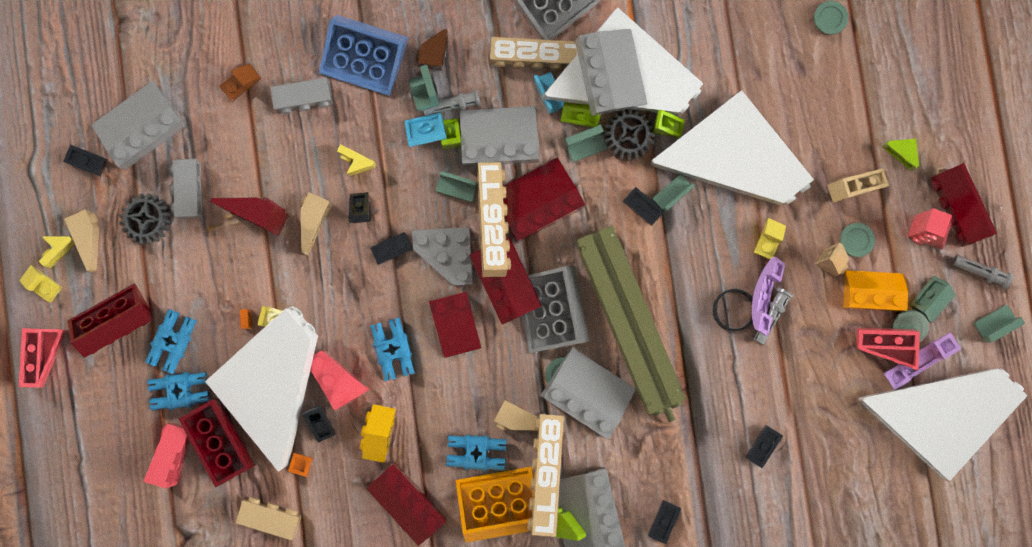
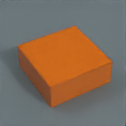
[240,309,253,330]
[288,452,313,477]

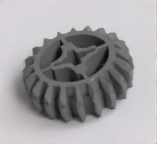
[603,109,655,161]
[119,193,172,245]

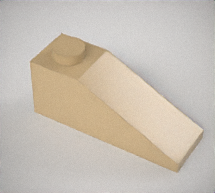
[827,168,889,203]
[300,192,332,255]
[64,209,99,272]
[815,243,849,277]
[494,400,539,431]

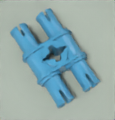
[145,309,197,374]
[370,318,415,382]
[147,372,210,411]
[446,434,506,472]

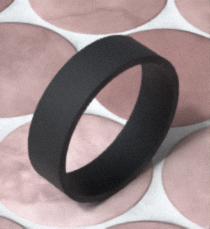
[713,289,753,331]

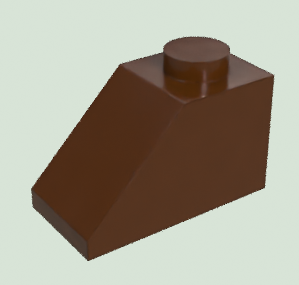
[416,29,448,71]

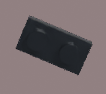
[63,144,108,177]
[623,187,664,226]
[370,232,413,265]
[745,425,783,468]
[647,500,682,544]

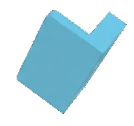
[533,72,564,114]

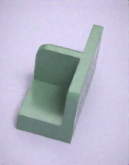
[408,65,439,112]

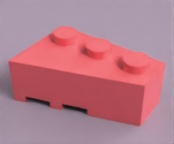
[907,208,952,250]
[856,327,920,370]
[19,328,67,388]
[310,350,371,410]
[143,423,190,488]

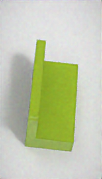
[560,102,601,127]

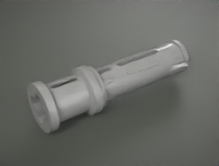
[424,89,481,116]
[952,254,1013,289]
[753,288,793,345]

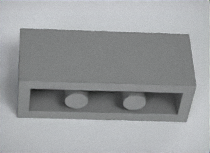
[270,77,333,115]
[170,159,202,219]

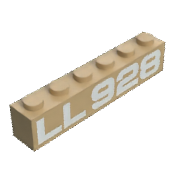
[490,37,578,70]
[477,162,511,277]
[527,414,564,537]

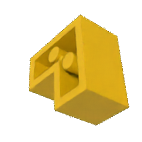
[359,404,396,463]

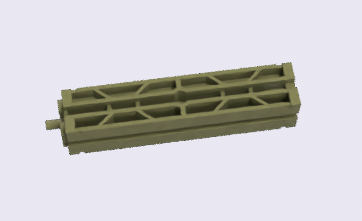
[575,225,686,422]

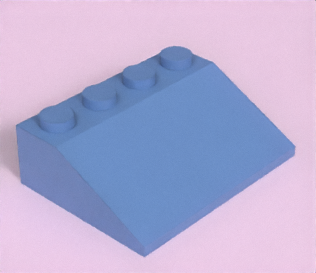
[319,15,408,96]

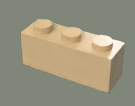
[236,497,302,540]

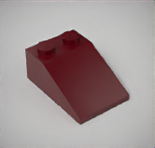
[429,292,481,358]

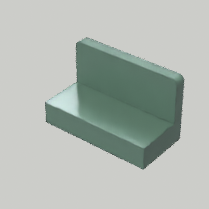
[565,125,608,162]
[436,171,478,203]
[652,174,695,213]
[910,275,956,323]
[974,305,1025,343]

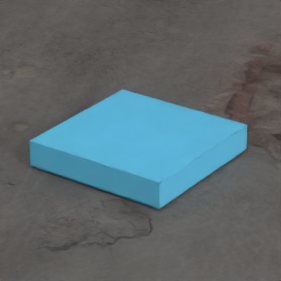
[404,113,447,147]

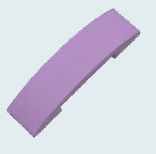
[752,257,785,336]
[883,332,961,390]

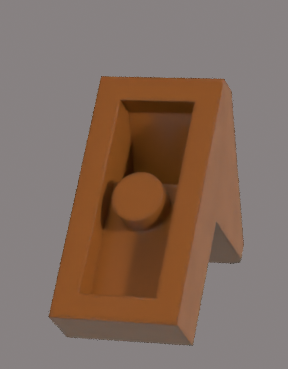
[219,64,262,102]

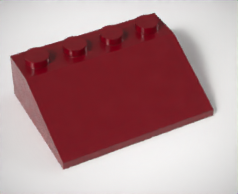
[503,157,586,243]
[210,197,289,236]

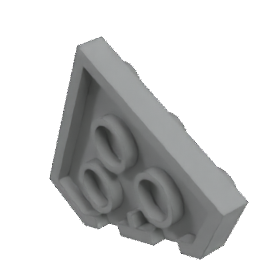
[412,227,473,286]

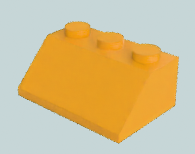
[843,270,908,312]

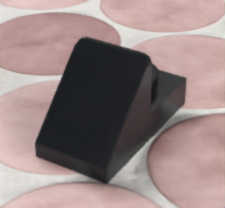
[348,192,371,223]
[302,405,336,443]

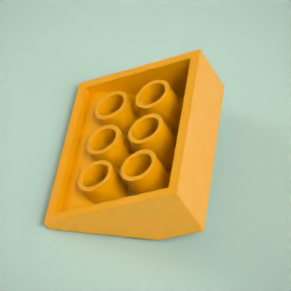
[455,467,534,543]

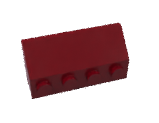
[931,163,997,247]
[469,237,542,325]
[68,283,152,358]
[179,398,255,488]
[366,462,447,546]

